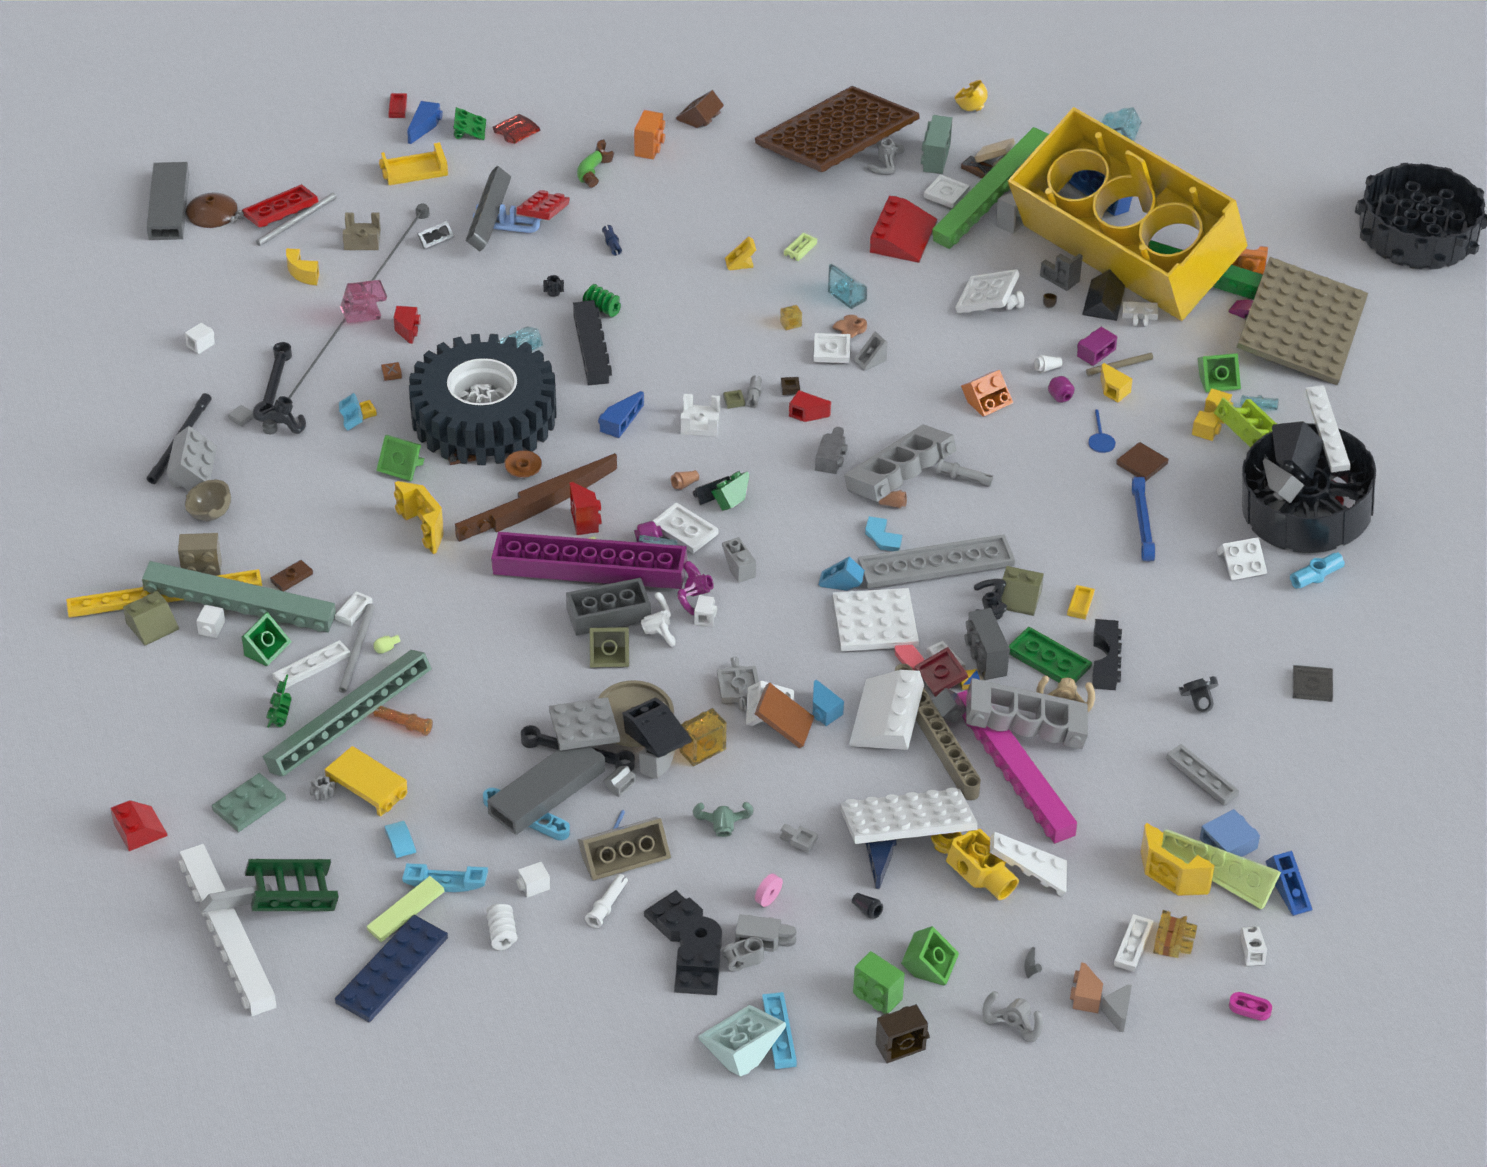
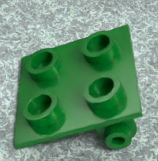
[453,107,486,140]
[266,674,292,728]

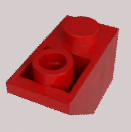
[393,306,421,344]
[789,390,831,422]

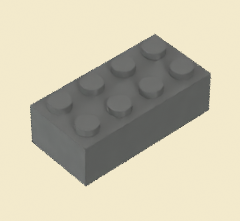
[566,578,651,636]

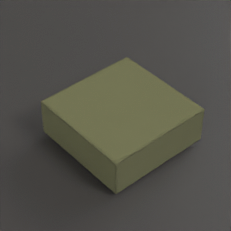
[723,390,745,409]

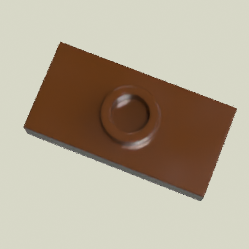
[270,560,313,591]

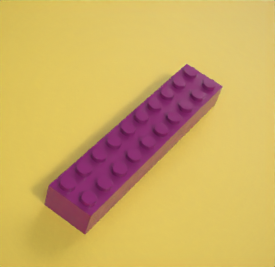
[491,532,687,589]

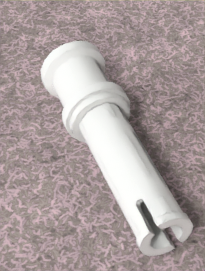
[585,874,628,928]

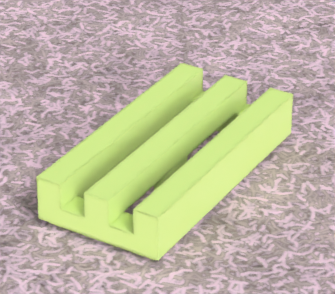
[784,233,817,261]

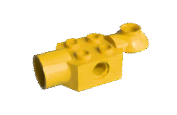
[930,829,1019,900]

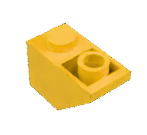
[1100,363,1133,403]

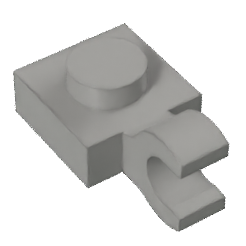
[780,824,818,853]

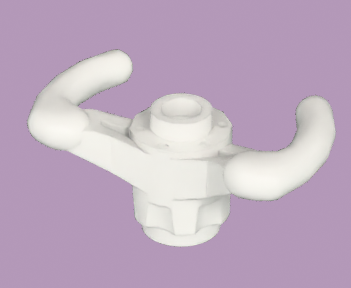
[641,592,675,647]

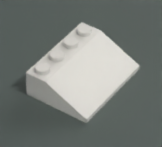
[849,670,924,750]

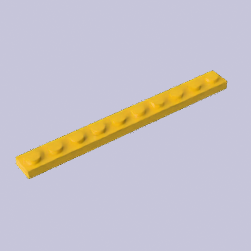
[66,569,262,618]

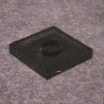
[1293,665,1333,702]

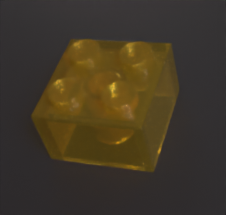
[679,708,727,767]

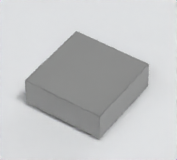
[228,405,254,426]

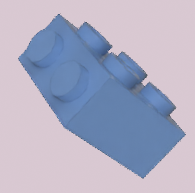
[1200,809,1260,857]

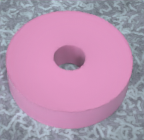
[755,873,783,907]

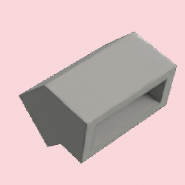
[604,766,636,797]

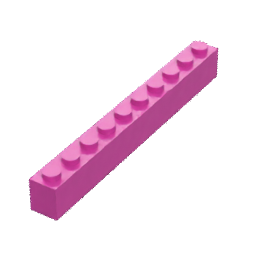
[957,690,1077,844]

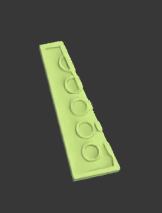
[1162,829,1281,909]

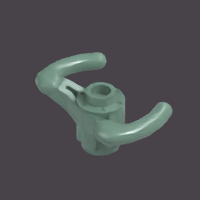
[692,802,754,837]

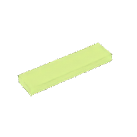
[367,876,445,942]

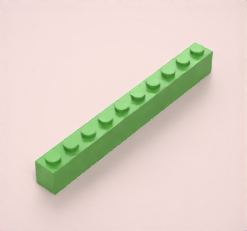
[932,127,1049,249]

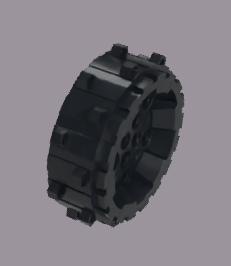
[1355,162,1487,270]

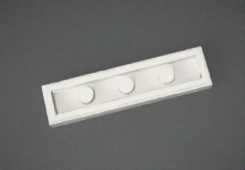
[272,640,351,689]

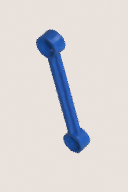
[1132,477,1155,561]

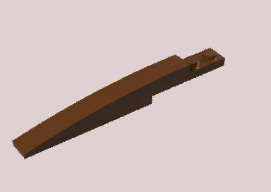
[455,453,617,542]

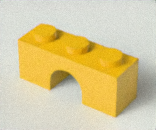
[1192,389,1234,441]

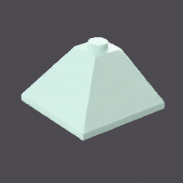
[698,1005,786,1076]

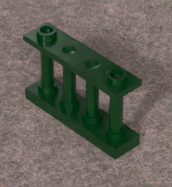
[245,859,339,911]

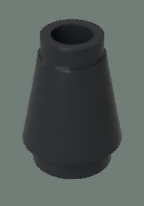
[852,893,883,919]

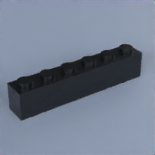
[573,300,612,386]

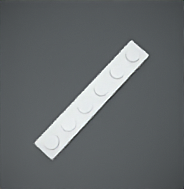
[1305,385,1350,472]

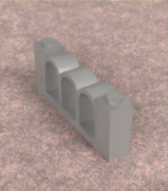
[844,424,957,502]
[966,678,1088,749]

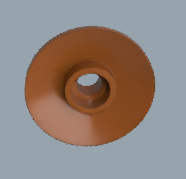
[505,451,542,477]

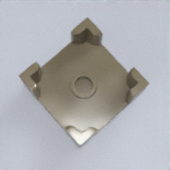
[343,212,381,250]

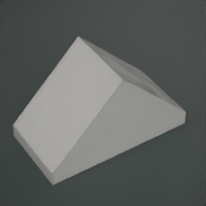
[854,332,887,370]
[1101,984,1132,1032]

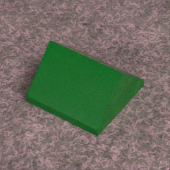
[241,612,292,666]

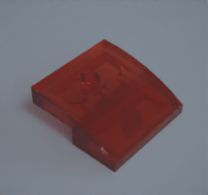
[493,114,541,144]

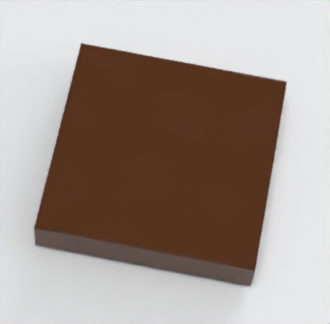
[1116,442,1169,482]

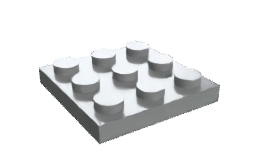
[549,697,620,751]

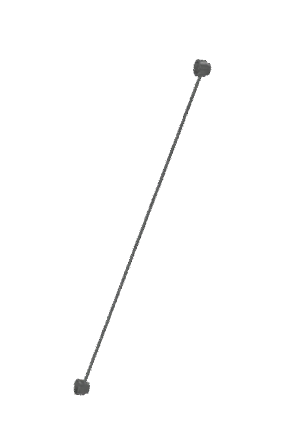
[262,203,430,435]

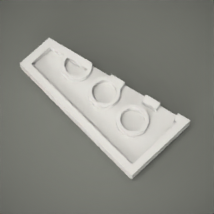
[990,832,1067,897]

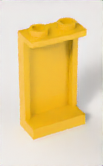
[379,142,448,185]
[324,746,408,817]

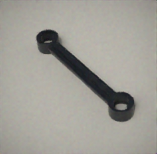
[260,342,292,422]
[520,725,635,771]

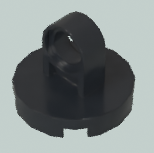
[1179,676,1219,712]

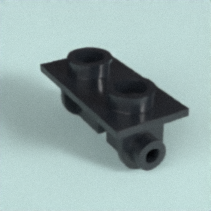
[693,476,730,505]

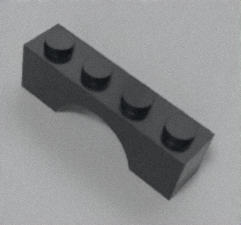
[1092,619,1122,691]

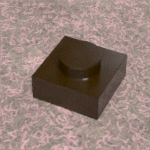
[781,377,800,395]

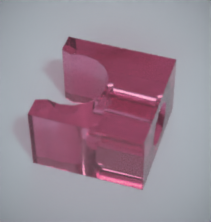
[340,280,387,323]

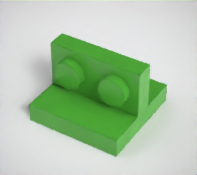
[376,435,425,481]

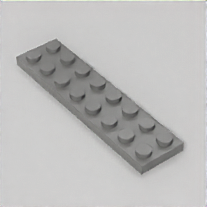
[858,534,1015,589]

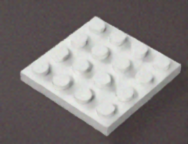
[832,588,919,651]

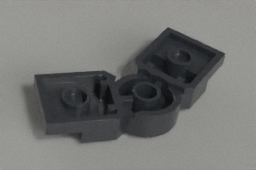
[644,890,722,995]

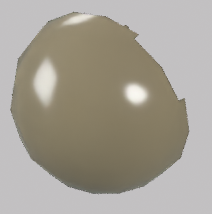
[185,479,231,522]

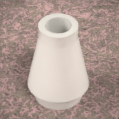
[1034,355,1062,373]

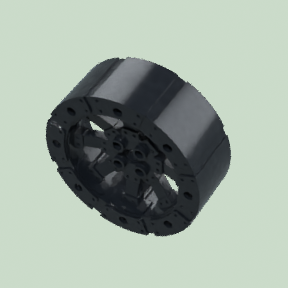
[1242,423,1376,553]

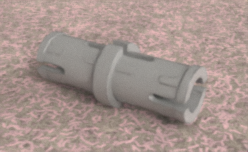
[746,375,762,408]

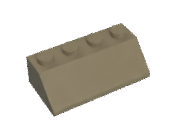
[577,817,671,881]

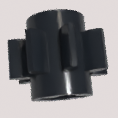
[543,275,564,297]

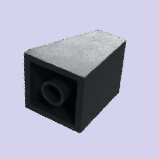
[1272,421,1324,481]

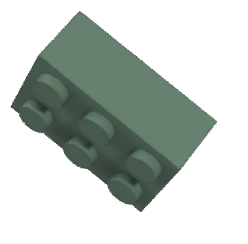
[921,115,953,174]

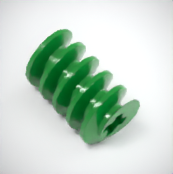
[582,284,621,317]

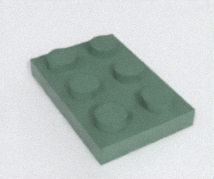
[212,773,286,832]

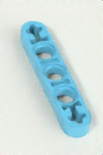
[483,788,570,840]

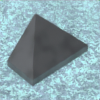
[417,221,454,249]

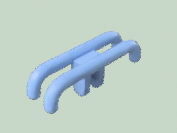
[473,204,542,233]

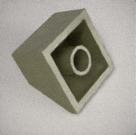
[1002,566,1044,616]
[123,591,179,646]
[589,627,629,667]

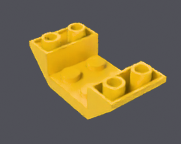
[393,481,444,554]
[1140,823,1215,896]

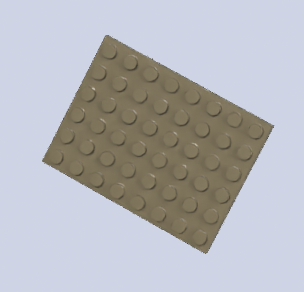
[1236,257,1368,385]

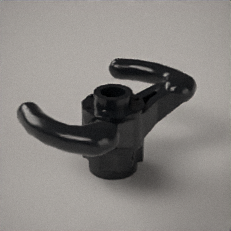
[253,396,306,434]
[974,578,1007,620]

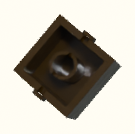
[875,1004,930,1064]

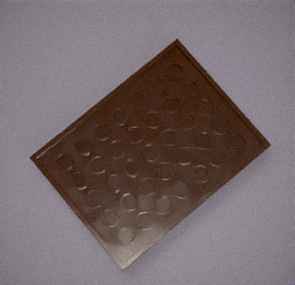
[755,86,920,172]

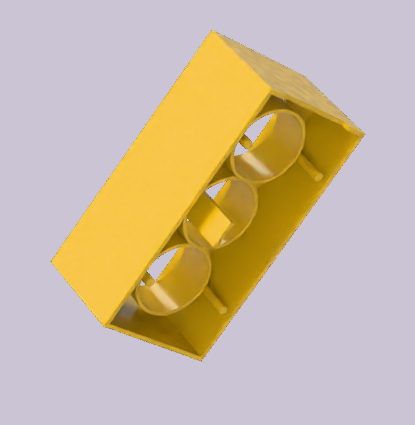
[1008,107,1248,321]

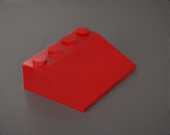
[870,195,937,263]

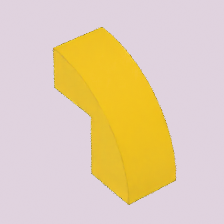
[286,248,320,286]

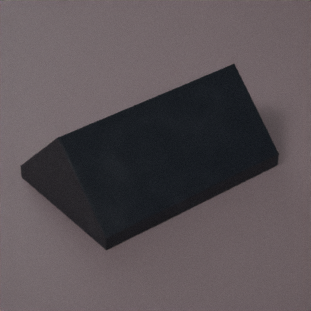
[1082,269,1125,321]

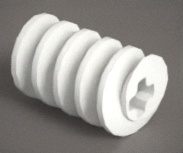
[486,904,518,951]

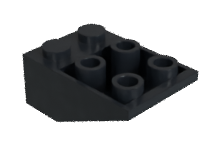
[622,697,692,758]

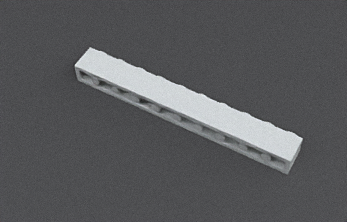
[178,844,277,1016]

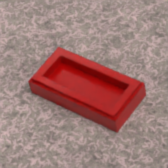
[388,93,407,118]

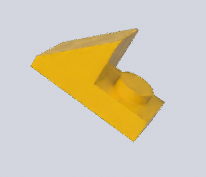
[725,236,756,270]

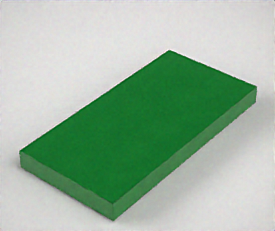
[1008,626,1092,683]

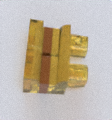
[1153,910,1198,958]

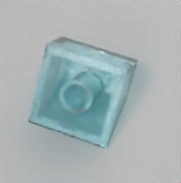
[828,264,867,309]

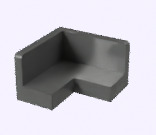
[1040,253,1083,291]

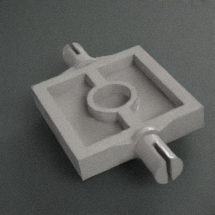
[717,657,759,711]

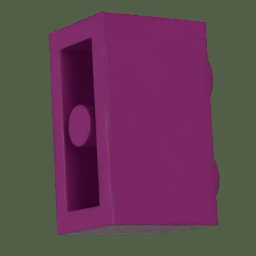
[1077,326,1118,366]

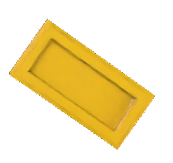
[1067,585,1095,620]

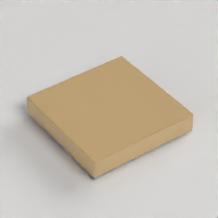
[975,138,1015,162]

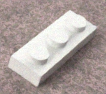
[1114,914,1153,972]

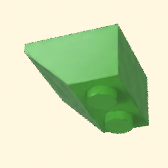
[1198,353,1241,392]
[901,926,959,986]

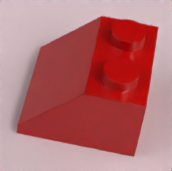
[569,482,602,535]
[111,800,168,851]

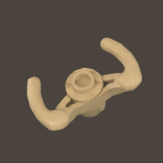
[1036,676,1095,712]

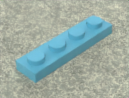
[762,992,797,1069]

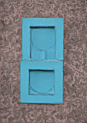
[339,393,363,430]
[384,821,416,858]

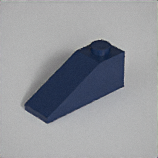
[865,839,897,889]

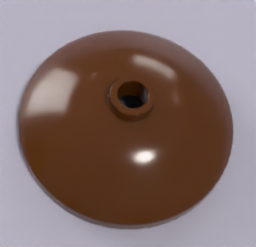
[186,192,238,228]

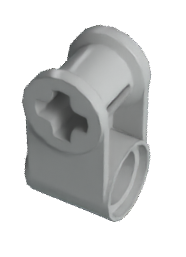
[722,937,764,972]

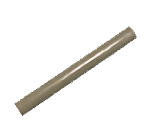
[1086,352,1153,376]

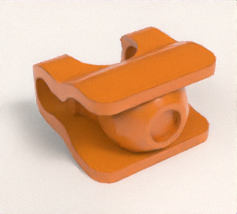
[1232,246,1268,274]

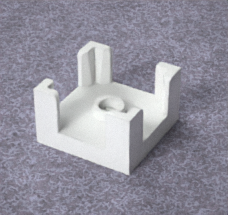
[681,394,720,436]

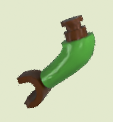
[577,139,614,188]

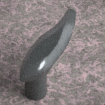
[1024,947,1042,979]

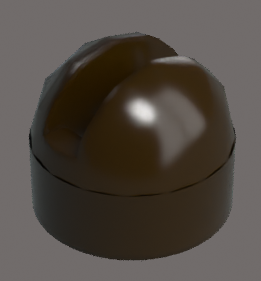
[1043,293,1057,308]

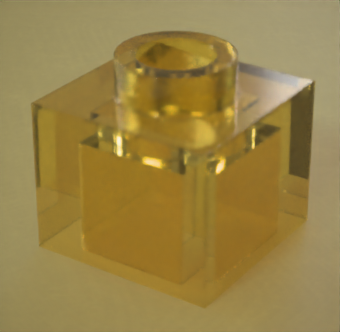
[780,305,802,331]

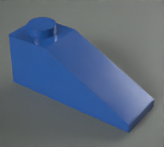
[407,101,443,144]
[598,391,644,438]
[1265,851,1313,916]

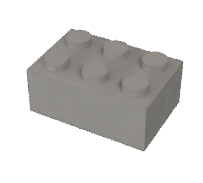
[166,426,217,491]

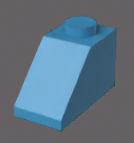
[818,557,865,591]
[812,679,844,726]

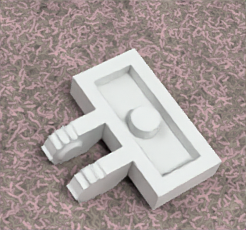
[1122,301,1158,326]

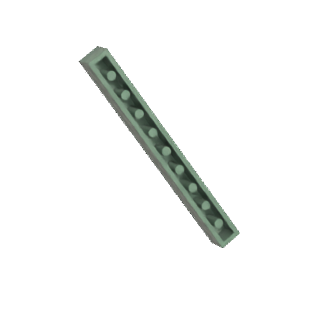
[142,561,336,633]
[262,650,432,777]

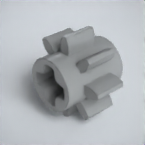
[310,776,335,801]

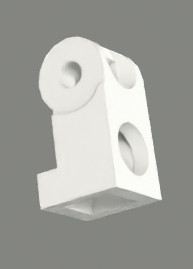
[1240,926,1267,966]

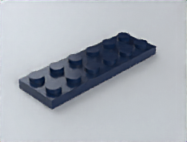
[335,915,448,1023]

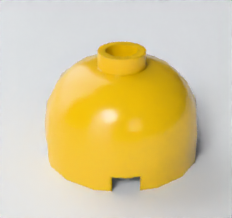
[954,80,988,111]

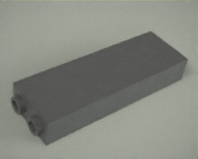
[147,162,189,240]
[487,747,605,835]

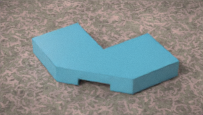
[865,516,903,552]

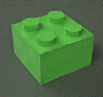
[853,951,905,1014]

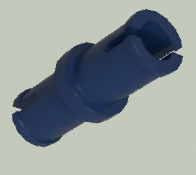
[602,225,622,256]

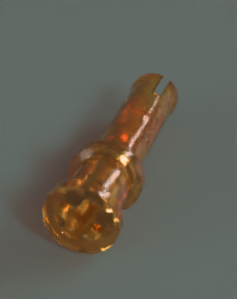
[373,706,433,736]

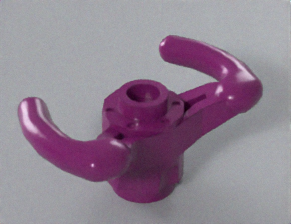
[677,561,714,615]

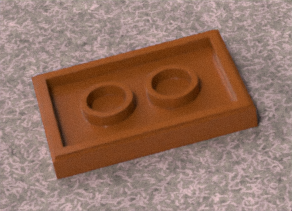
[754,682,814,748]

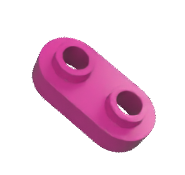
[1229,992,1272,1021]

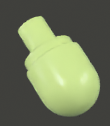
[373,635,401,654]

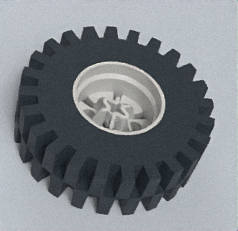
[409,334,557,465]

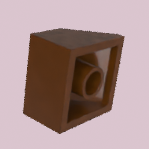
[676,90,724,128]

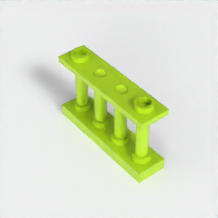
[1214,398,1277,448]

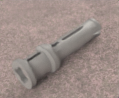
[936,458,993,487]

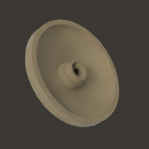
[597,680,674,747]

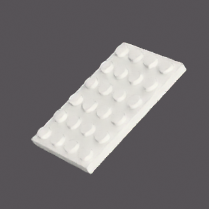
[840,788,978,844]

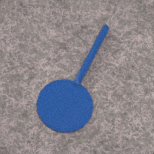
[1088,409,1116,453]

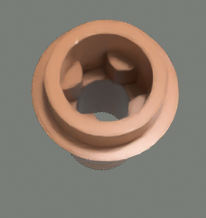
[671,470,699,490]
[879,490,907,508]

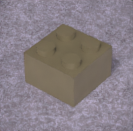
[178,533,222,576]

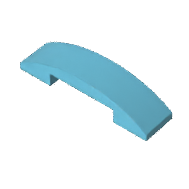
[402,863,488,892]

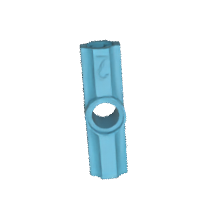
[1290,552,1345,589]

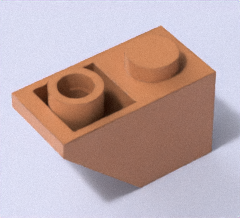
[1070,962,1103,1014]

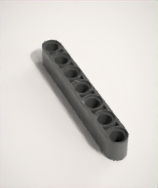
[465,166,511,252]

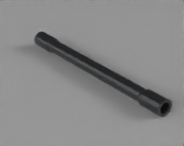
[146,393,212,484]

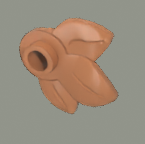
[832,315,867,338]

